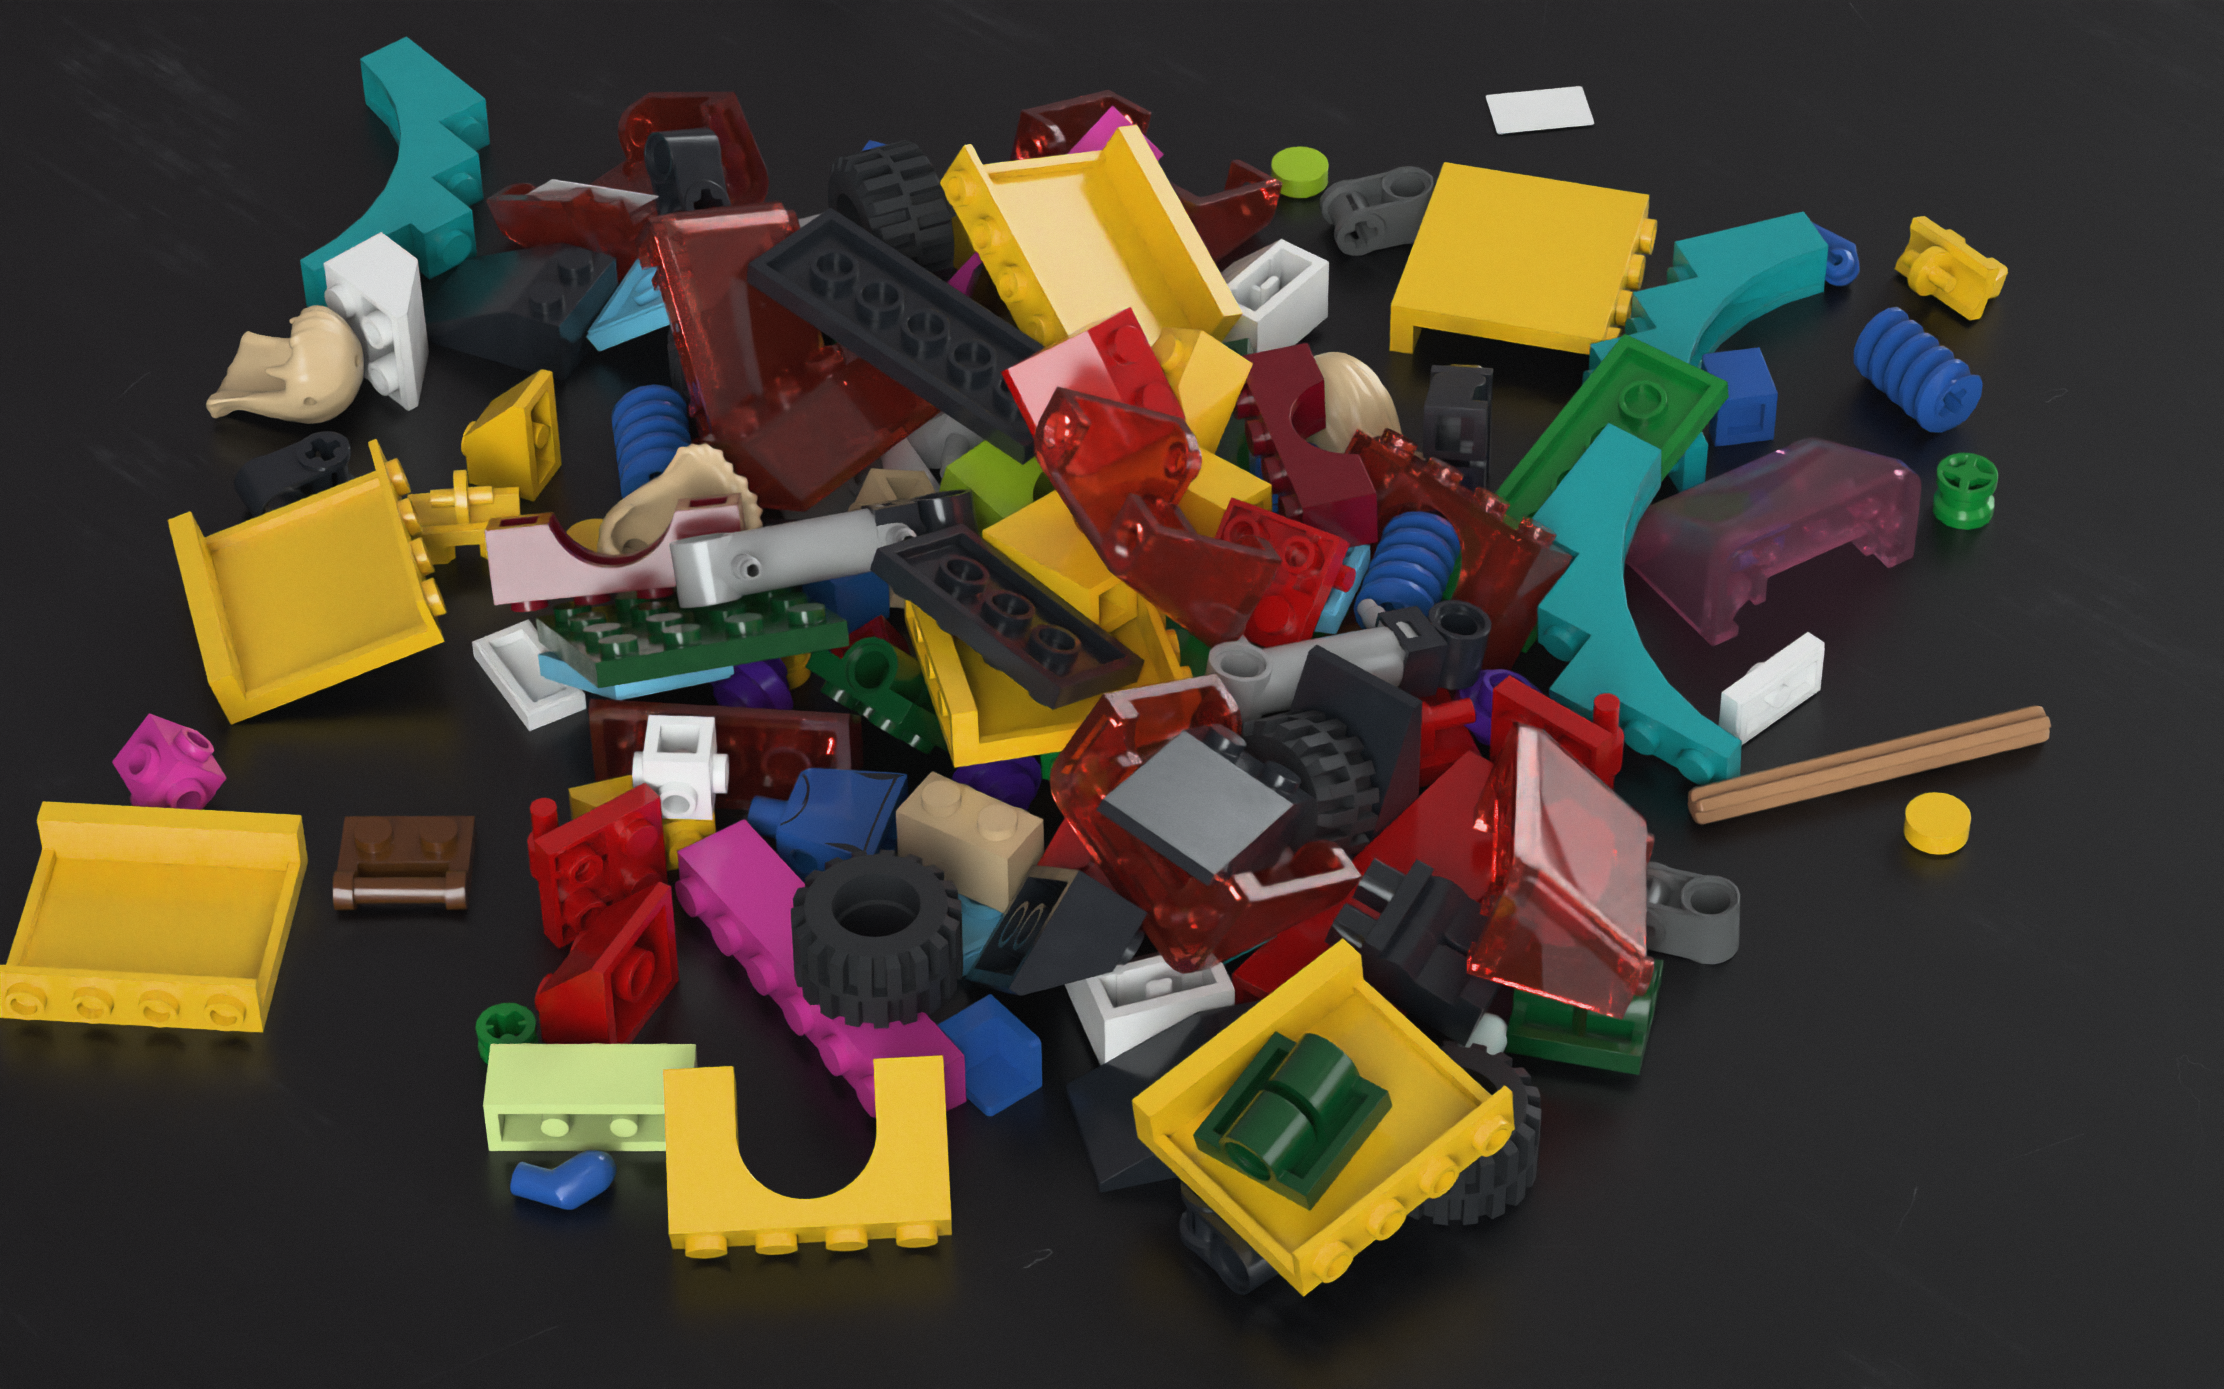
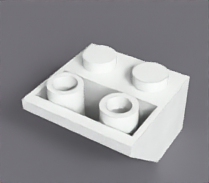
[324,232,429,411]
[1221,239,1329,353]
[1064,942,1235,1066]

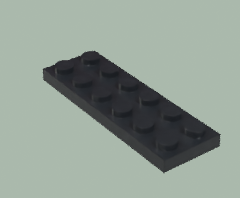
[747,208,1045,465]

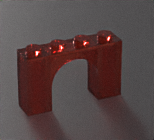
[1344,428,1573,671]

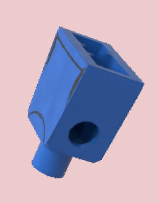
[748,768,909,883]

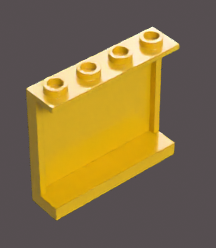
[940,125,1243,347]
[1389,162,1657,355]
[168,439,447,725]
[904,535,1195,768]
[0,801,308,1033]
[1132,938,1515,1297]

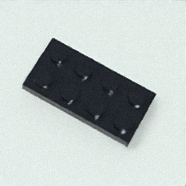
[870,523,1145,710]

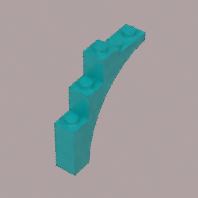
[300,36,490,307]
[1583,211,1828,496]
[1526,423,1742,785]

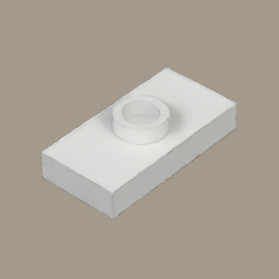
[1719,632,1825,745]

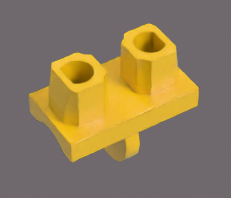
[1894,216,2008,321]
[407,469,521,565]

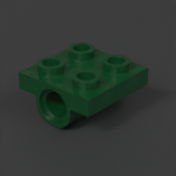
[805,637,949,755]
[1505,938,1664,1075]
[1193,1031,1392,1211]

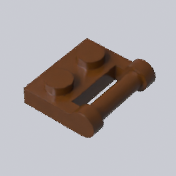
[333,816,477,910]

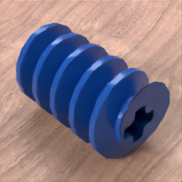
[1853,307,1983,433]
[611,384,691,498]
[1353,511,1462,630]

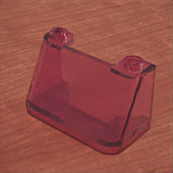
[1625,437,1922,647]

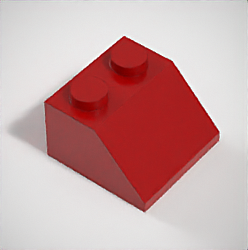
[1001,307,1186,485]
[535,882,679,1044]

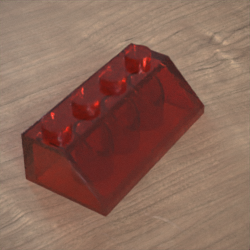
[700,342,941,512]
[588,699,863,810]

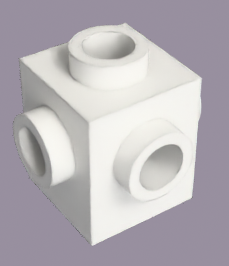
[632,715,729,820]

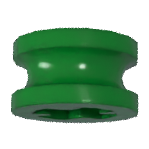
[475,1003,539,1065]

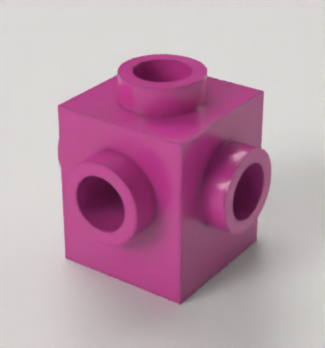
[112,713,226,810]

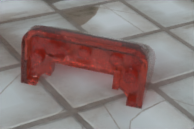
[486,92,769,286]
[634,200,852,463]
[1050,673,1362,974]
[1467,721,1654,1020]

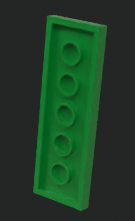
[1441,333,1729,653]

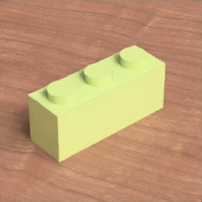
[483,1043,698,1151]

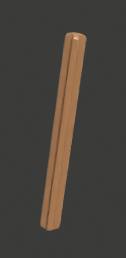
[1687,705,2051,825]

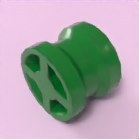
[1933,453,1998,530]

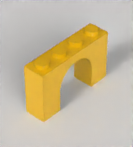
[982,430,1272,633]
[663,1055,952,1258]

